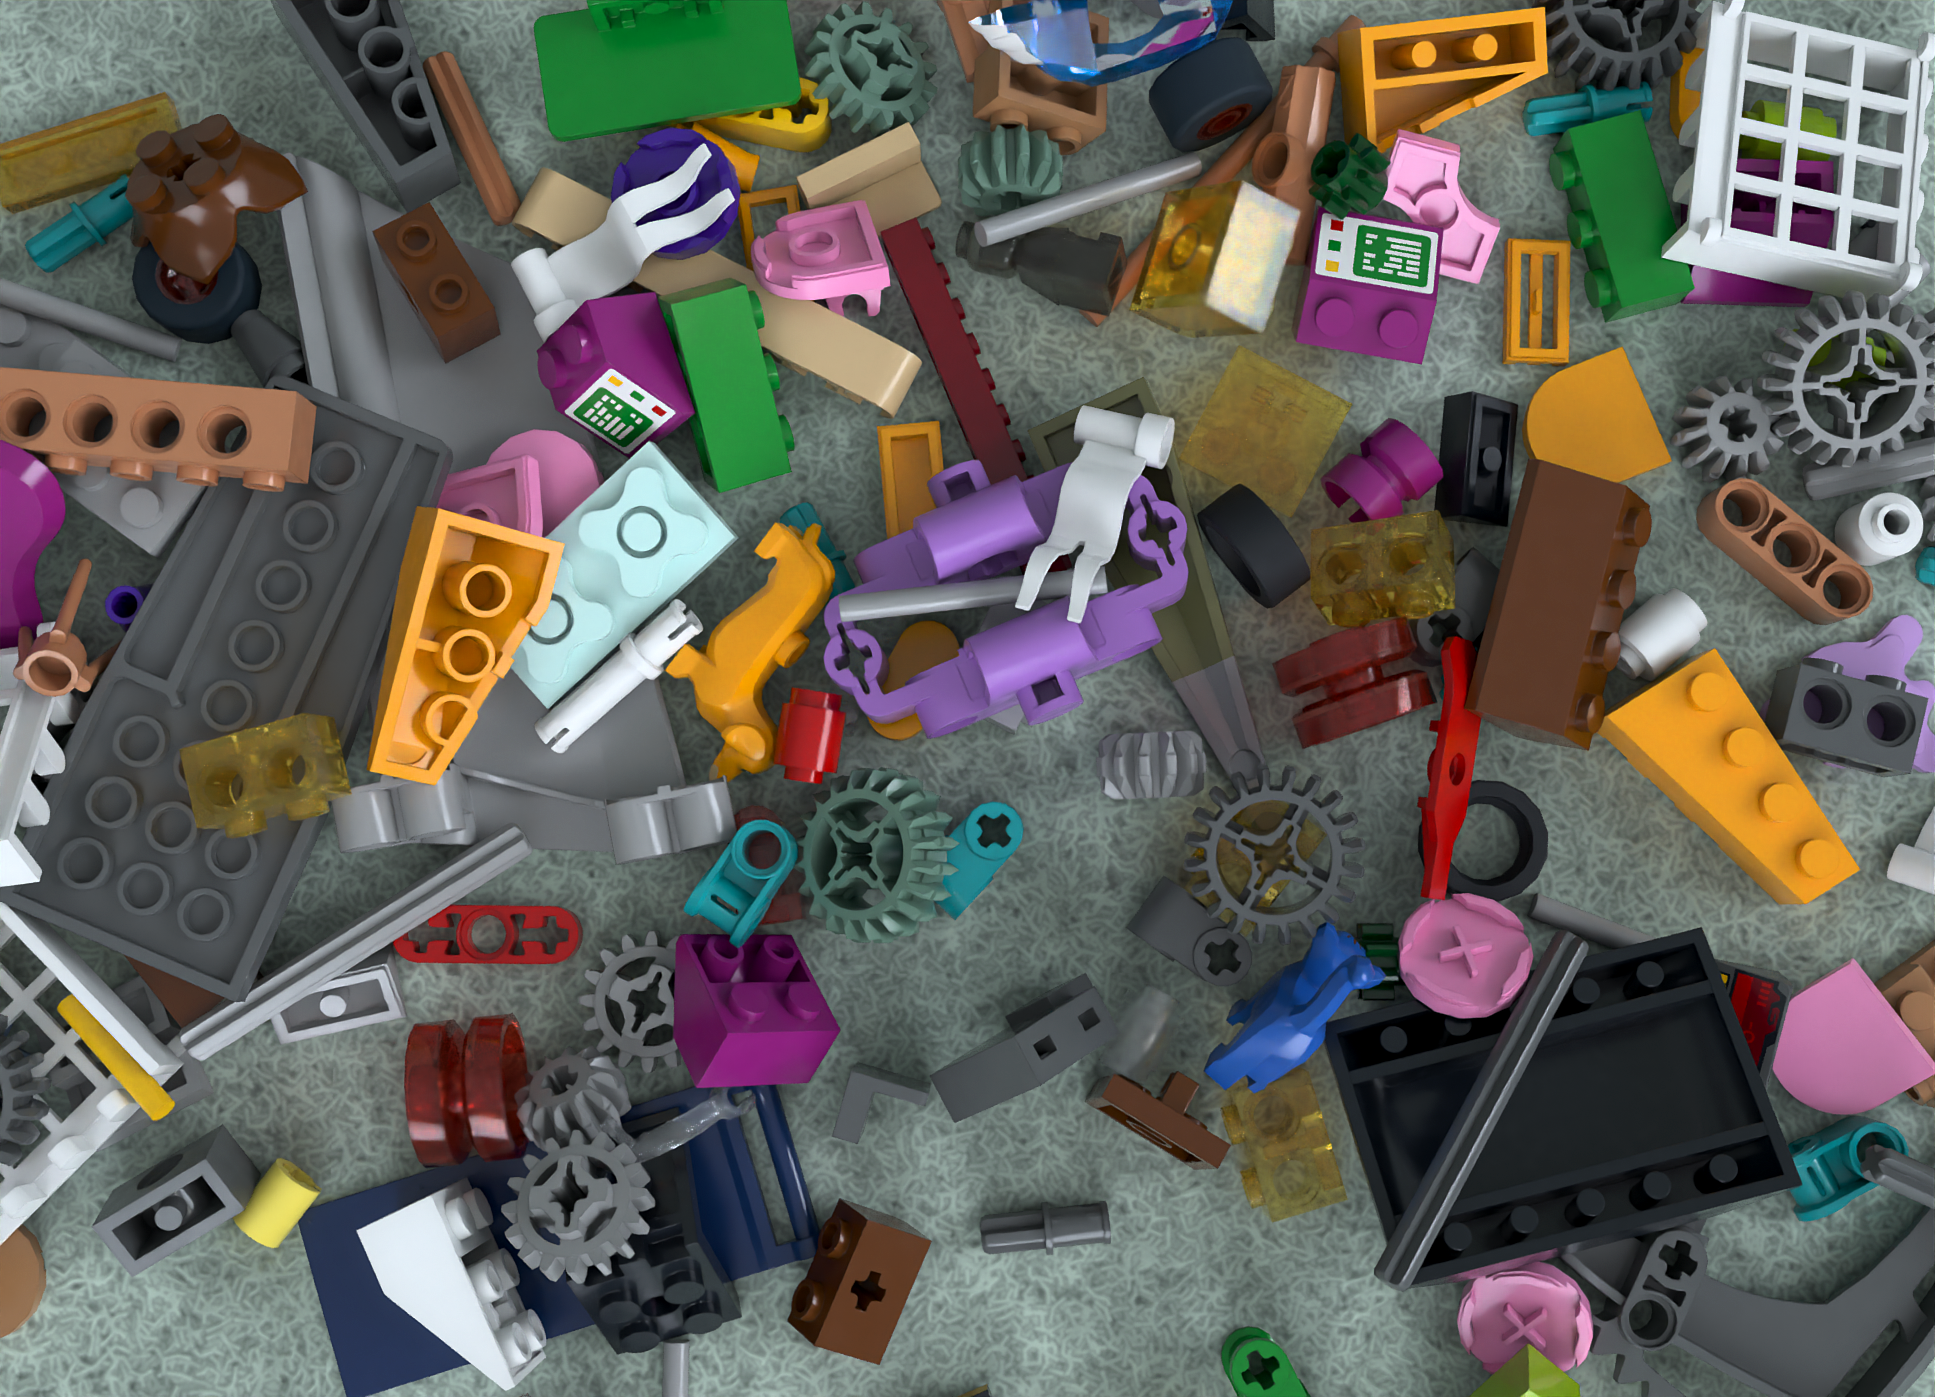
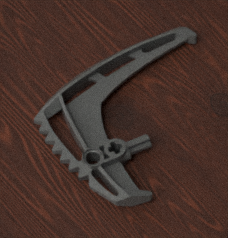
[1539,1206,1935,1397]

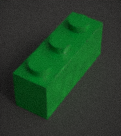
[1549,110,1695,323]
[657,278,795,493]

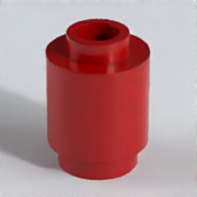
[773,687,846,784]

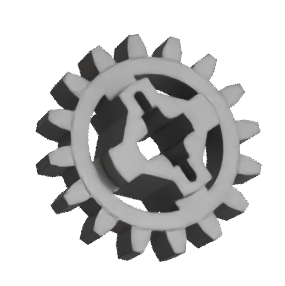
[579,930,681,1073]
[501,1130,655,1284]

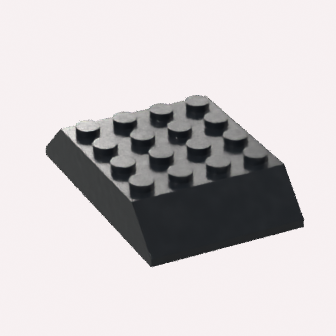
[1323,927,1803,1289]

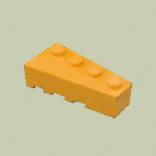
[1597,648,1860,905]

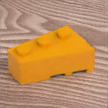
[1337,7,1548,153]

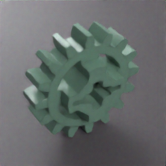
[804,1,938,138]

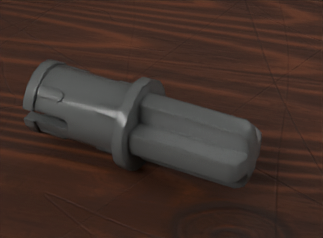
[980,1201,1111,1255]

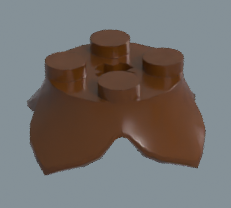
[125,114,308,285]

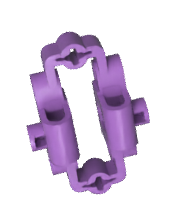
[823,460,1189,739]

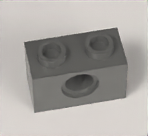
[92,1124,261,1277]

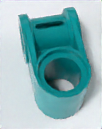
[934,801,1024,920]
[683,820,798,949]
[1787,1115,1909,1222]

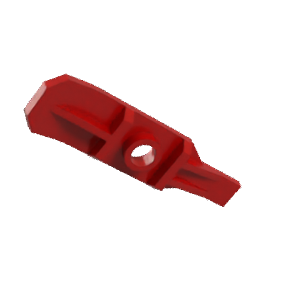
[1417,636,1481,900]

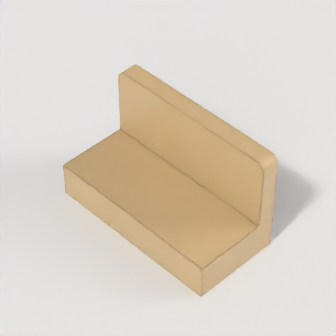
[796,122,942,238]

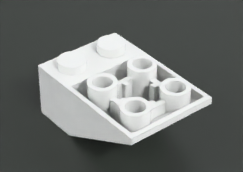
[356,1177,546,1391]

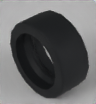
[1197,483,1311,609]
[1418,780,1548,902]

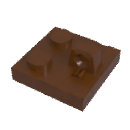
[1085,1071,1231,1170]

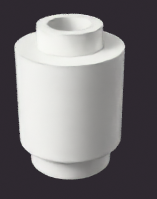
[1834,493,1923,566]
[1616,588,1707,681]

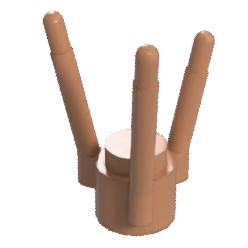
[13,558,121,697]

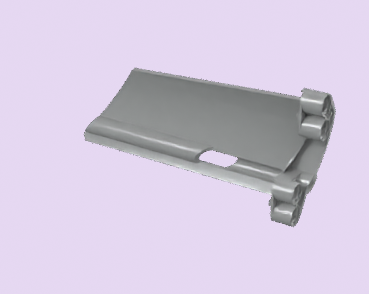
[277,152,737,865]

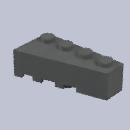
[270,0,461,213]

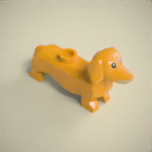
[664,522,835,782]

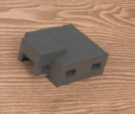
[930,973,1120,1123]

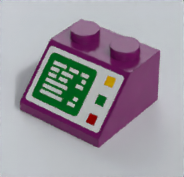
[1291,205,1444,365]
[537,292,695,459]

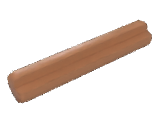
[423,51,521,226]

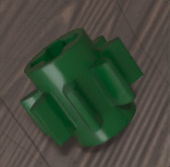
[1309,133,1391,220]
[1354,923,1406,1001]

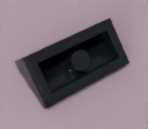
[1433,391,1518,527]

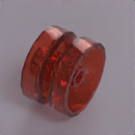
[1272,616,1438,750]
[404,1013,529,1168]

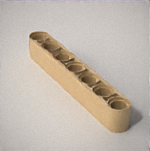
[511,167,922,419]

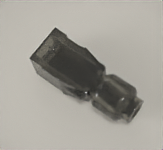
[955,216,1128,316]

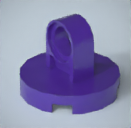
[611,128,741,260]

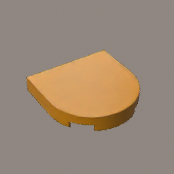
[1522,346,1672,483]

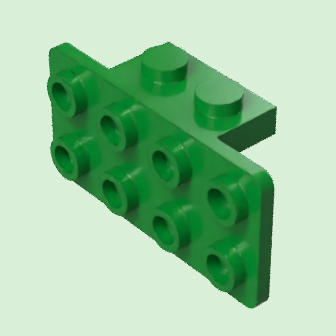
[533,0,802,142]

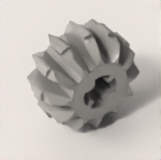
[1670,376,1785,483]
[1096,731,1207,799]
[514,1045,632,1152]

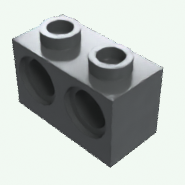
[1764,658,1929,778]

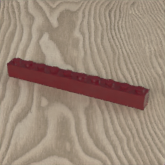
[880,217,1072,575]

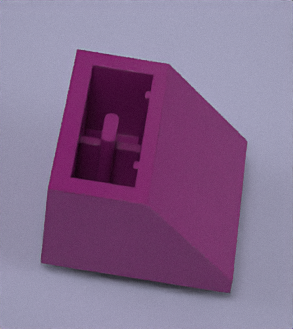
[1681,158,1834,307]
[673,934,841,1088]

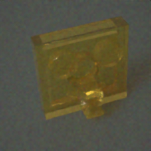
[1179,345,1352,518]

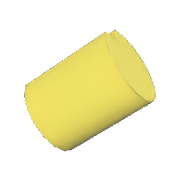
[233,1158,322,1248]

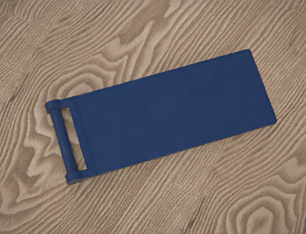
[298,1085,821,1397]

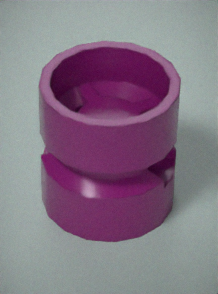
[1320,418,1443,539]

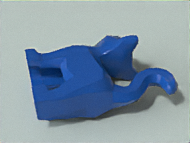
[1204,921,1386,1094]

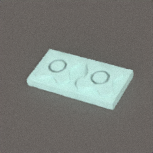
[511,441,739,709]

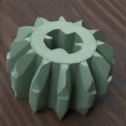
[958,124,1063,216]

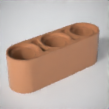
[1696,478,1873,625]

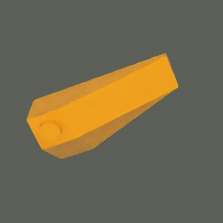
[366,506,565,785]

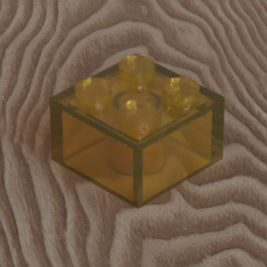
[1129,180,1300,338]

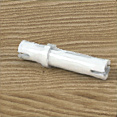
[534,599,703,753]

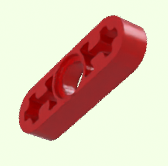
[393,905,583,964]

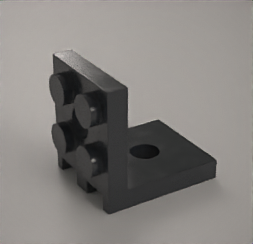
[565,1107,742,1355]

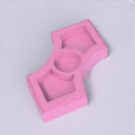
[1383,129,1500,284]

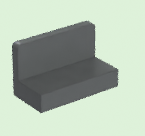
[832,1062,931,1144]

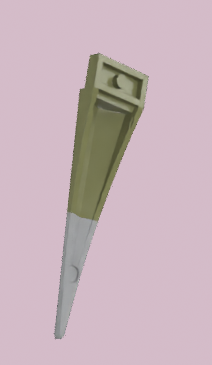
[1027,377,1295,866]

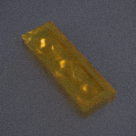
[0,92,182,214]

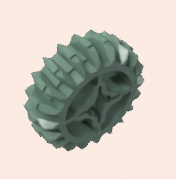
[794,767,960,943]

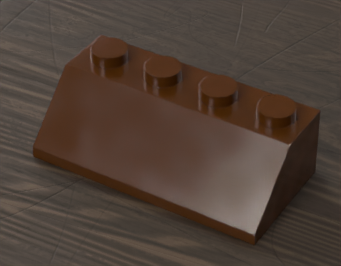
[1464,459,1652,751]

